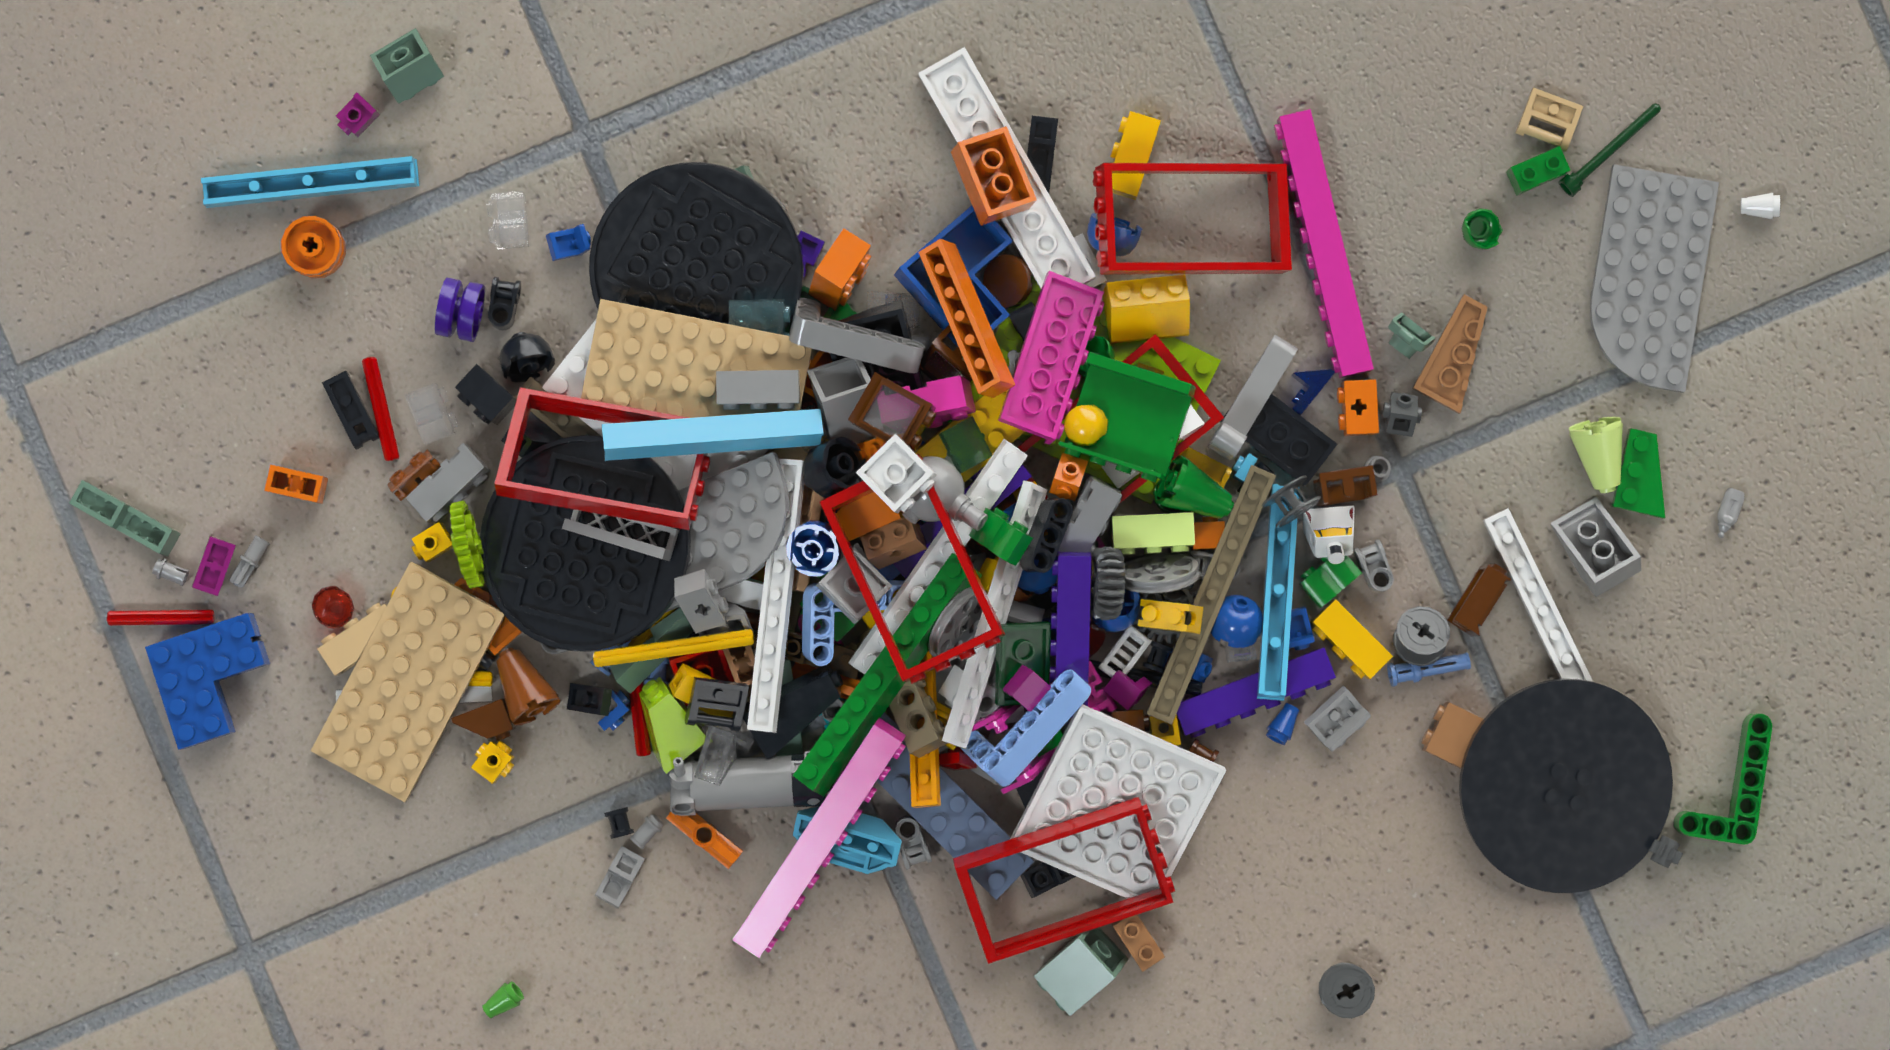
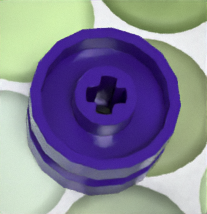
[434,277,485,342]

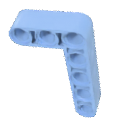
[802,580,905,666]
[961,669,1091,787]

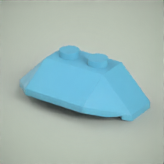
[793,806,902,874]

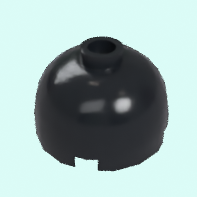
[500,332,555,382]

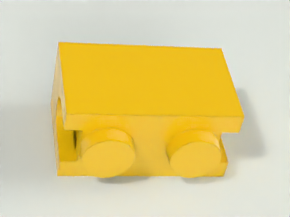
[1138,599,1204,634]

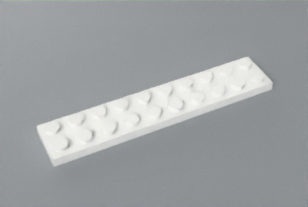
[918,47,1096,289]

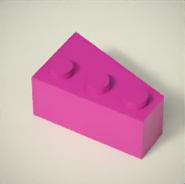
[877,376,976,434]

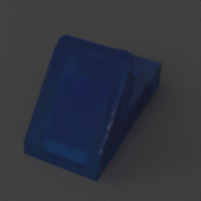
[1291,369,1335,415]

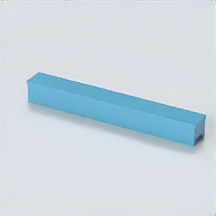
[201,156,420,208]
[602,409,824,461]
[1257,484,1300,701]

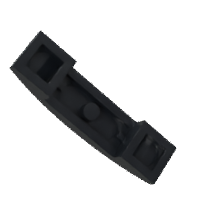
[1027,115,1058,193]

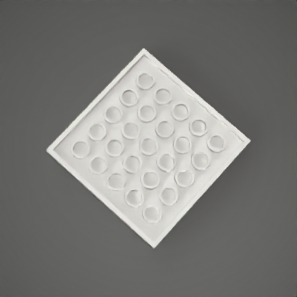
[1010,704,1226,899]

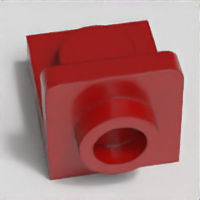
[939,746,977,771]

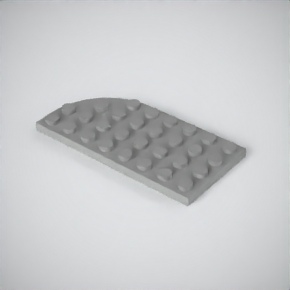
[1590,164,1719,393]
[666,452,789,612]

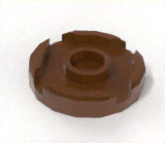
[983,254,1033,308]

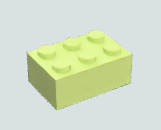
[1110,512,1195,555]

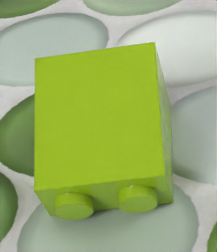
[639,677,709,774]

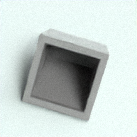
[807,357,884,443]

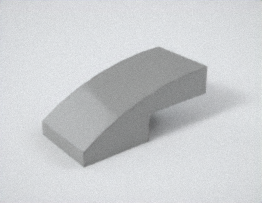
[595,846,645,908]

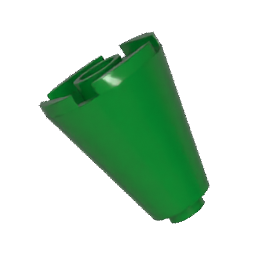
[1156,455,1234,519]

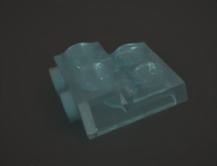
[729,299,791,336]

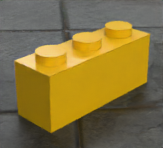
[1110,111,1161,200]
[1310,599,1393,679]

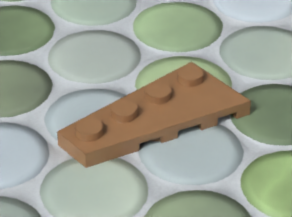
[1412,294,1488,414]

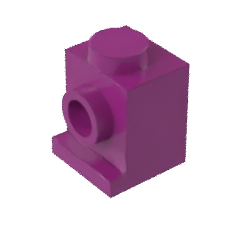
[336,92,380,137]

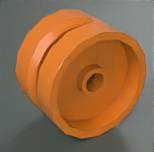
[281,216,346,278]

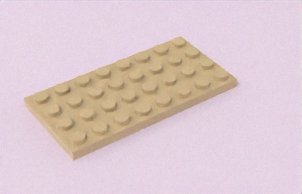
[581,299,812,448]
[311,562,505,802]

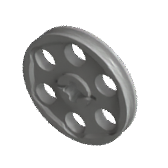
[1124,553,1199,593]
[928,587,982,657]

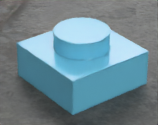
[1232,453,1258,483]

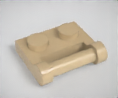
[1515,87,1583,152]

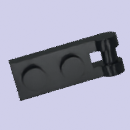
[322,371,379,450]

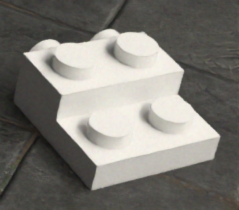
[856,434,937,514]

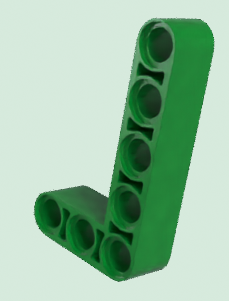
[1673,714,1772,845]

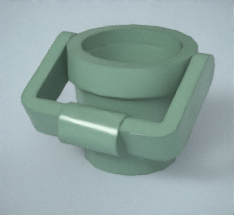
[1388,312,1436,359]

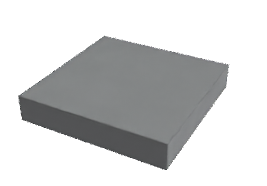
[816,547,892,624]

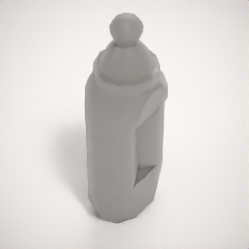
[1718,488,1745,538]

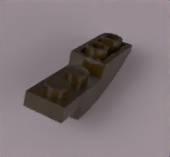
[752,624,860,679]

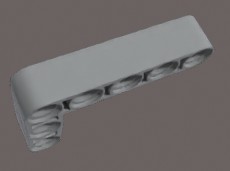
[789,298,925,373]
[1207,335,1298,461]

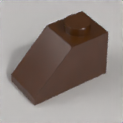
[451,699,516,742]
[1110,710,1149,732]

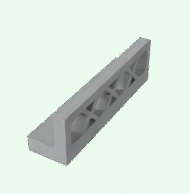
[562,510,679,561]

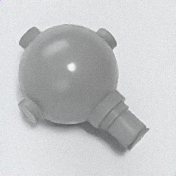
[902,454,988,531]

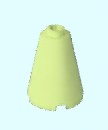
[1569,417,1623,493]

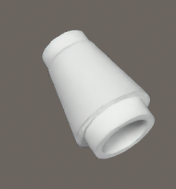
[1741,193,1780,219]

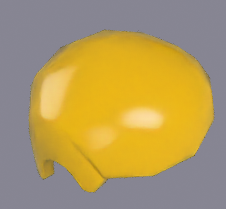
[1064,405,1108,446]

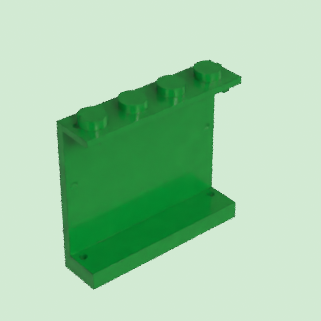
[1058,352,1196,483]

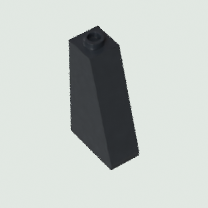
[743,664,843,759]

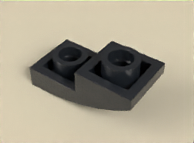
[1020,862,1077,898]

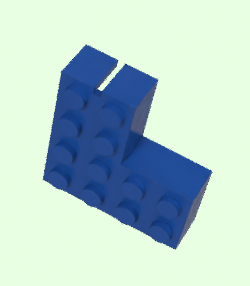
[894,206,1013,347]
[145,613,270,750]

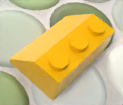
[1102,274,1190,344]

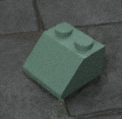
[370,28,444,104]

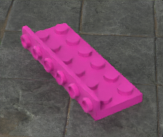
[998,271,1104,445]

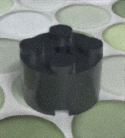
[803,437,866,498]

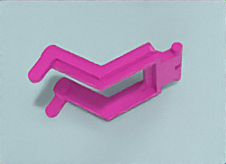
[972,661,1117,794]

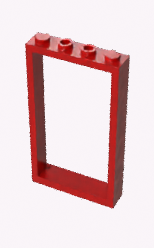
[1092,163,1292,275]
[1017,334,1224,516]
[494,387,710,530]
[820,454,1005,684]
[953,797,1176,964]

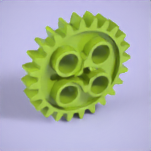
[450,500,485,588]

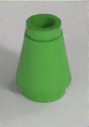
[482,981,524,1018]

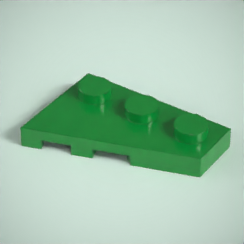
[1611,428,1666,519]

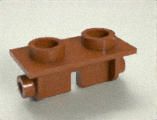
[387,449,441,501]

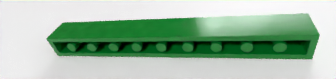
[793,553,982,797]

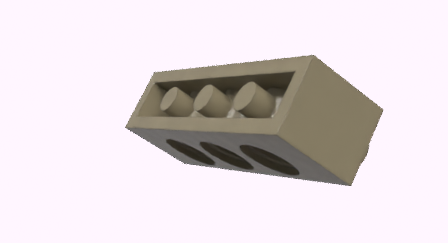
[890,679,947,758]

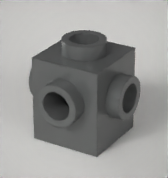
[1382,392,1422,437]

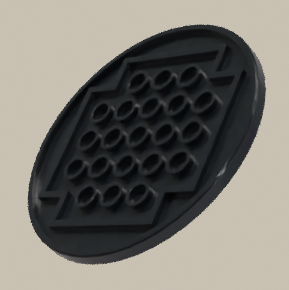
[589,162,804,335]
[480,435,691,652]
[1459,678,1673,893]

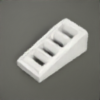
[1098,626,1152,678]

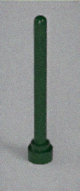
[1558,103,1661,197]

